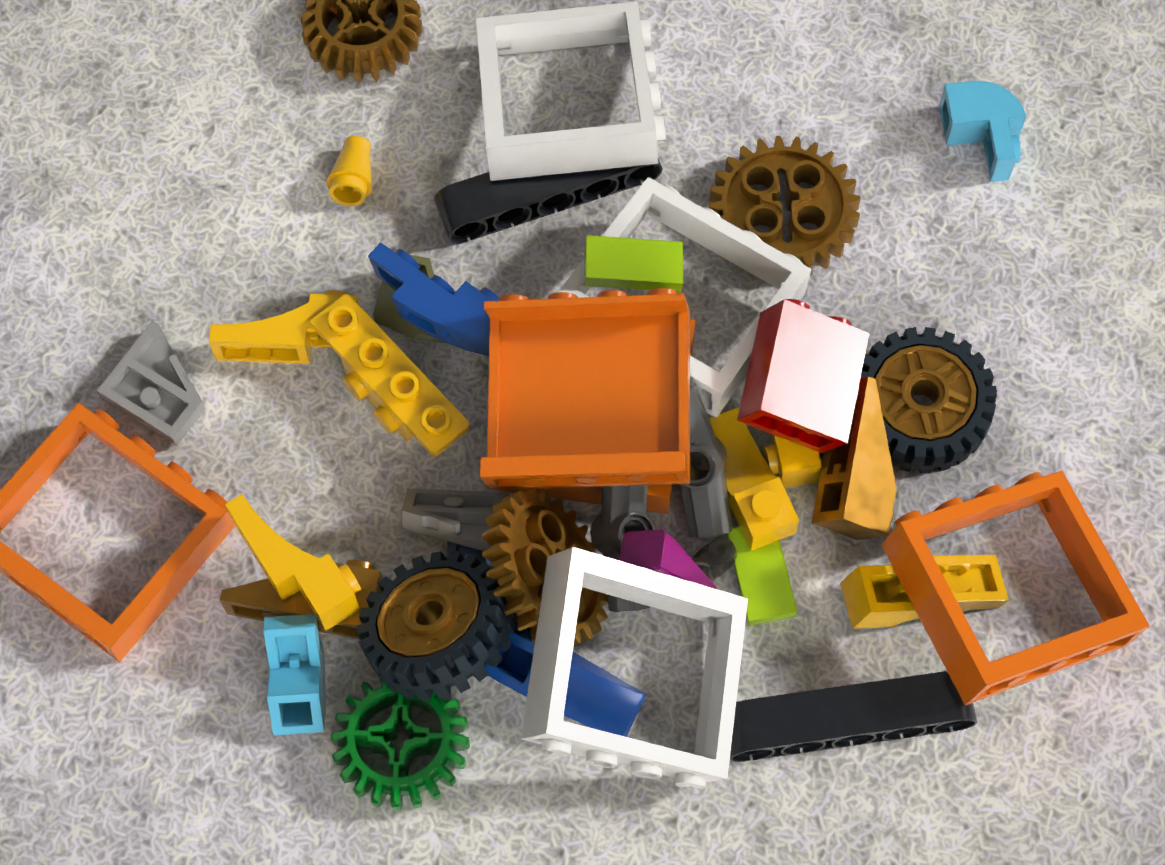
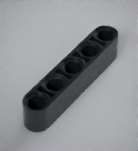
[434,159,663,244]
[730,671,977,762]

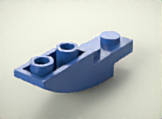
[368,242,499,356]
[484,623,647,737]

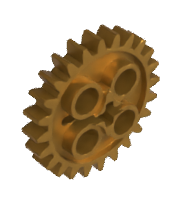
[709,136,861,276]
[482,488,608,647]

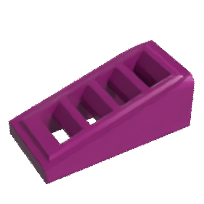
[619,529,717,589]

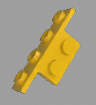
[310,294,470,458]

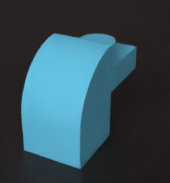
[939,81,1026,182]
[263,614,326,735]

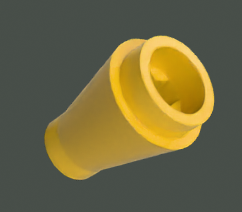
[326,136,372,206]

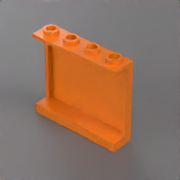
[480,288,690,489]

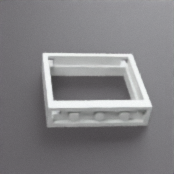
[476,1,666,181]
[558,177,811,418]
[521,547,748,789]

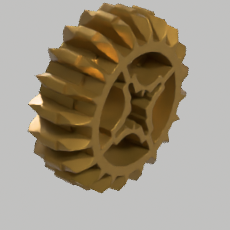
[301,0,423,84]

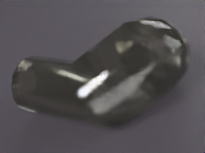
[692,537,737,583]

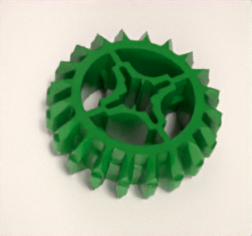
[331,678,470,811]

